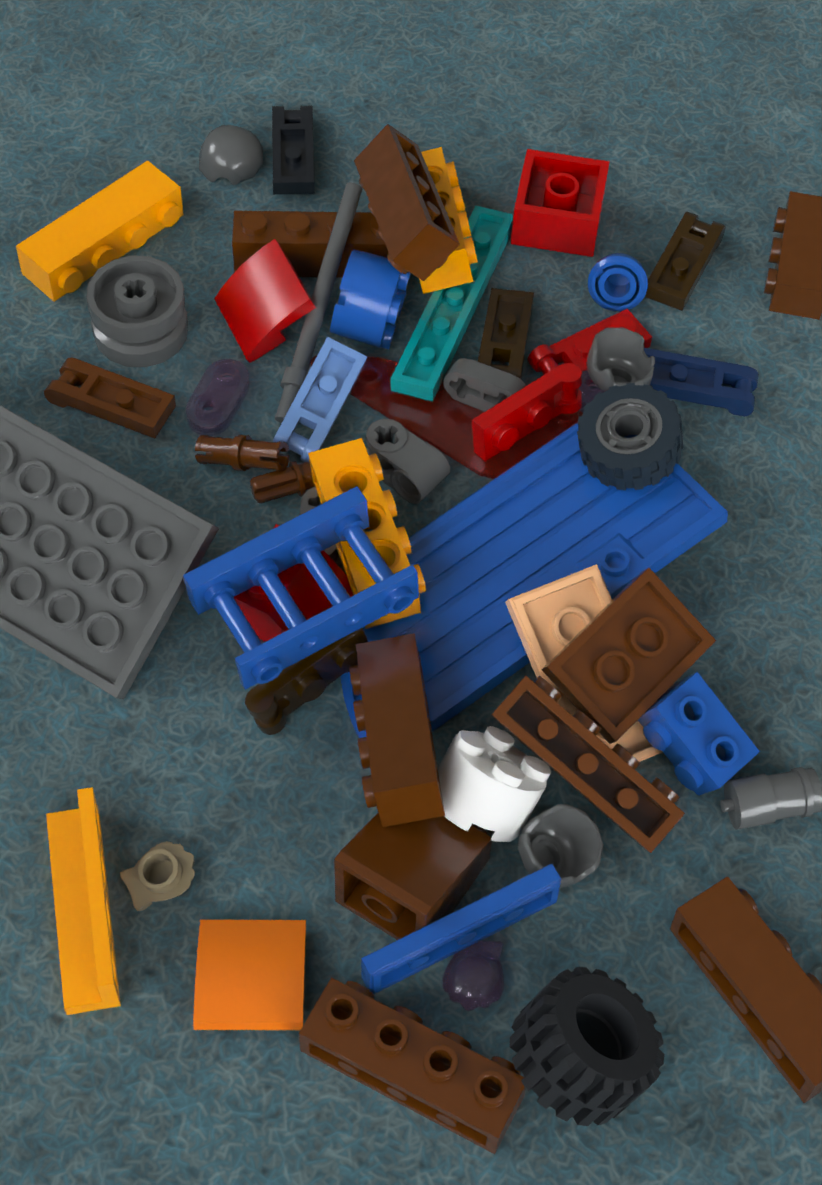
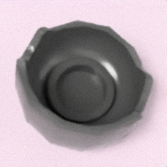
[199,125,263,185]
[586,327,655,392]
[518,804,604,889]

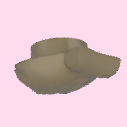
[120,841,195,911]

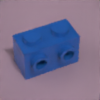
[638,672,760,796]

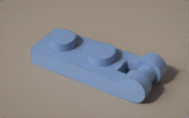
[273,337,367,462]

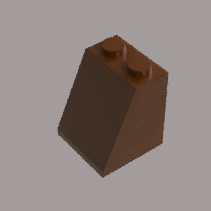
[334,812,492,940]

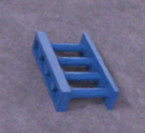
[183,486,419,690]

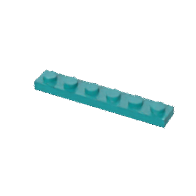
[391,206,513,402]

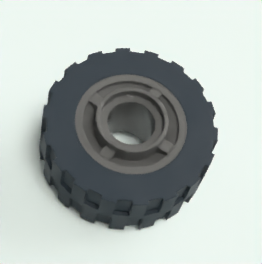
[577,383,683,490]

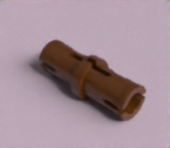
[195,434,290,471]

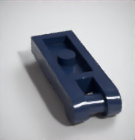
[644,348,759,417]

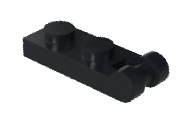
[272,105,315,195]

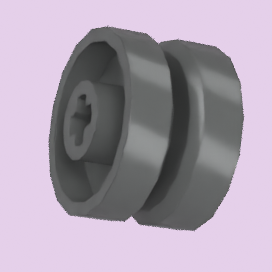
[86,255,188,367]

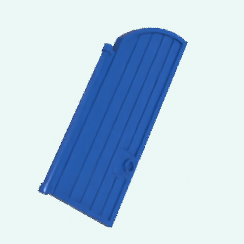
[341,422,728,738]

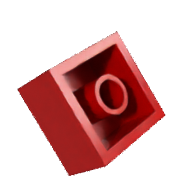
[511,149,610,257]

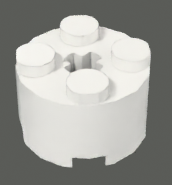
[438,726,551,842]

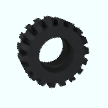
[510,967,665,1126]

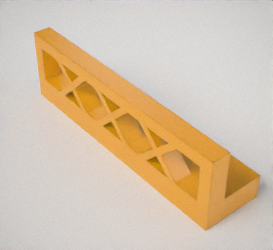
[46,787,121,1015]

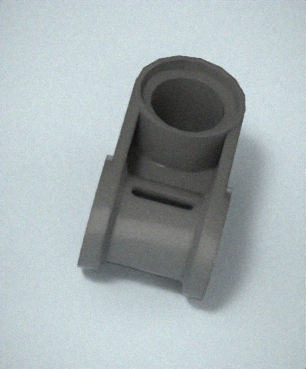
[366,419,450,504]

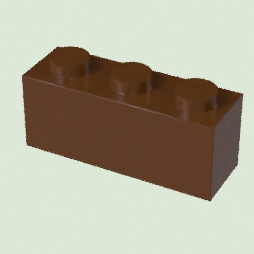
[764,191,822,320]

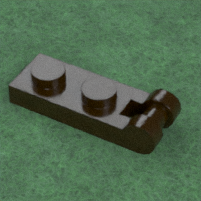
[645,212,726,311]
[478,288,534,379]
[245,628,368,735]

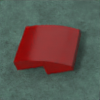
[214,239,316,363]

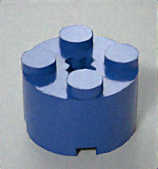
[330,250,411,350]

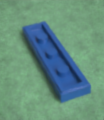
[361,864,561,994]

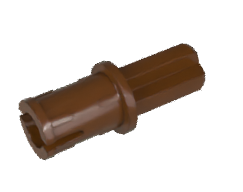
[250,461,315,503]

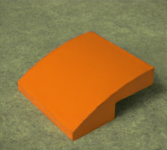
[193,919,306,1030]

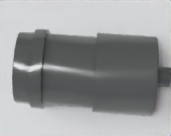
[721,767,822,830]

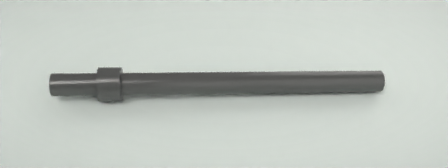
[275,182,362,423]

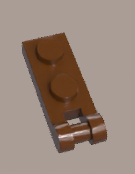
[44,357,176,439]

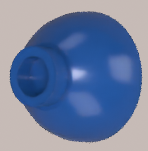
[588,253,648,311]

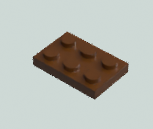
[541,567,716,744]

